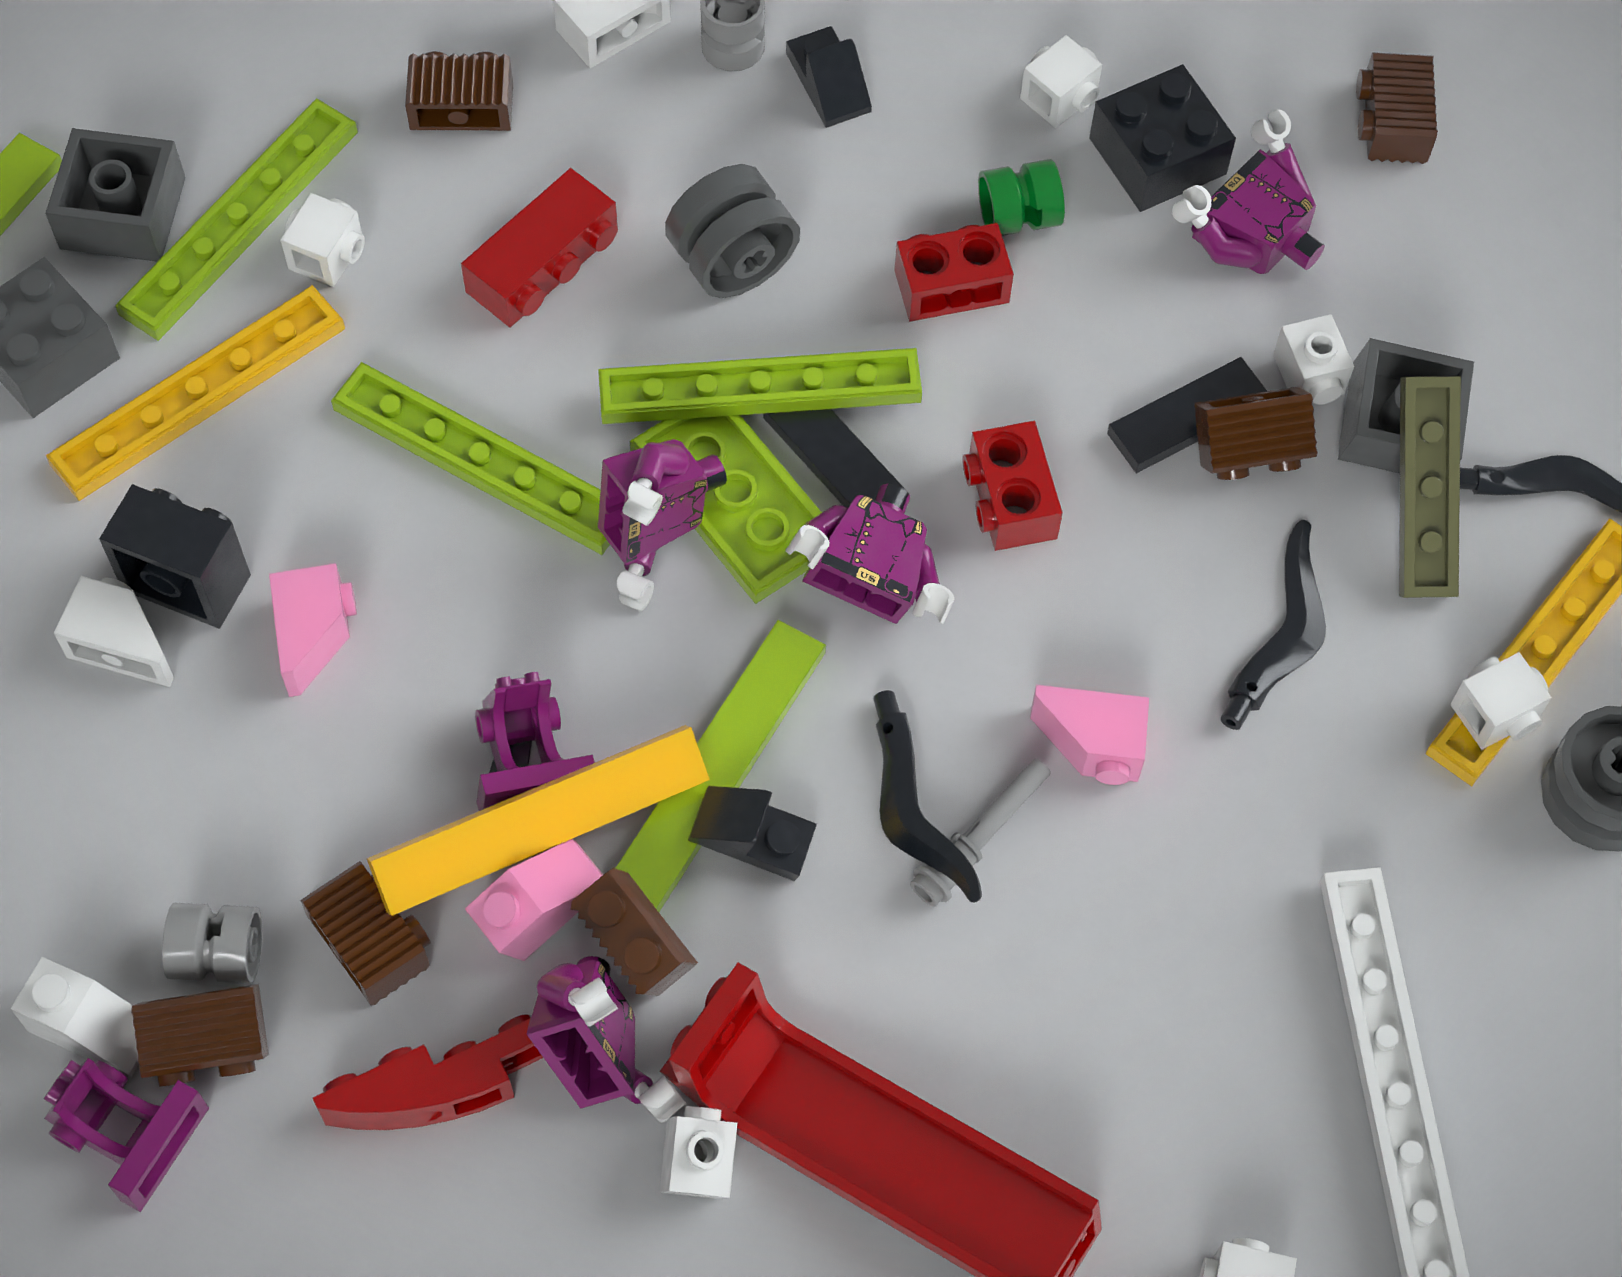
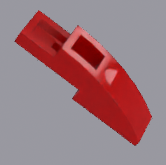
[313,1014,543,1130]

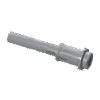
[910,759,1051,907]

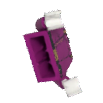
[1172,109,1325,274]
[598,439,727,611]
[786,484,955,624]
[527,956,686,1123]

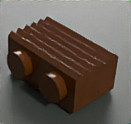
[405,51,513,131]
[1356,52,1438,164]
[1194,387,1318,480]
[300,861,431,1006]
[570,868,698,996]
[131,984,269,1087]

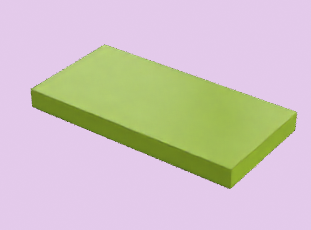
[629,415,822,604]

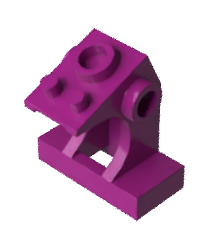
[475,672,595,811]
[43,1058,209,1212]

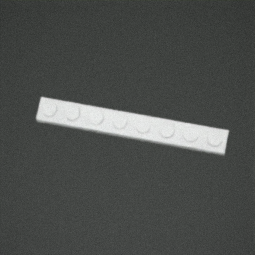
[1320,867,1470,1277]

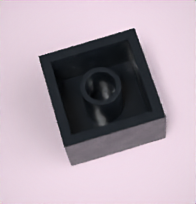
[1089,64,1236,212]
[99,484,251,629]

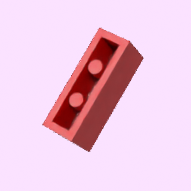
[461,167,618,328]

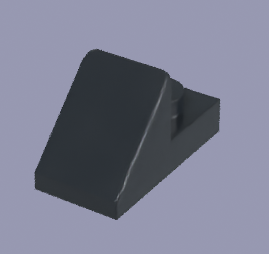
[786,26,872,128]
[688,786,817,881]

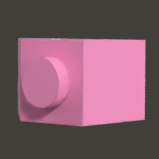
[269,563,357,697]
[1030,685,1149,785]
[465,839,603,961]

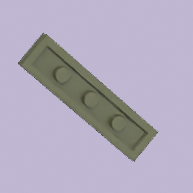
[1399,376,1461,598]

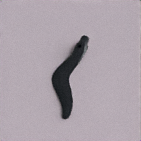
[1460,455,1622,513]
[1220,520,1326,730]
[873,690,982,903]

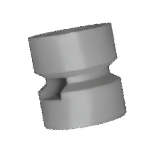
[700,0,765,71]
[162,903,262,983]

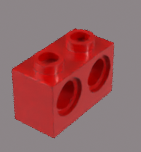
[894,223,1014,322]
[962,420,1063,551]

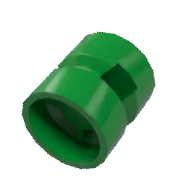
[978,159,1065,236]

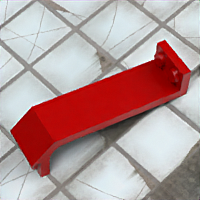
[659,962,1102,1277]

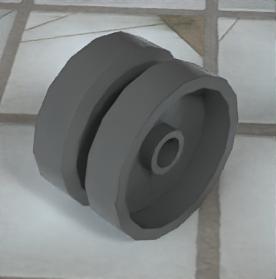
[665,164,800,298]
[1541,706,1622,851]

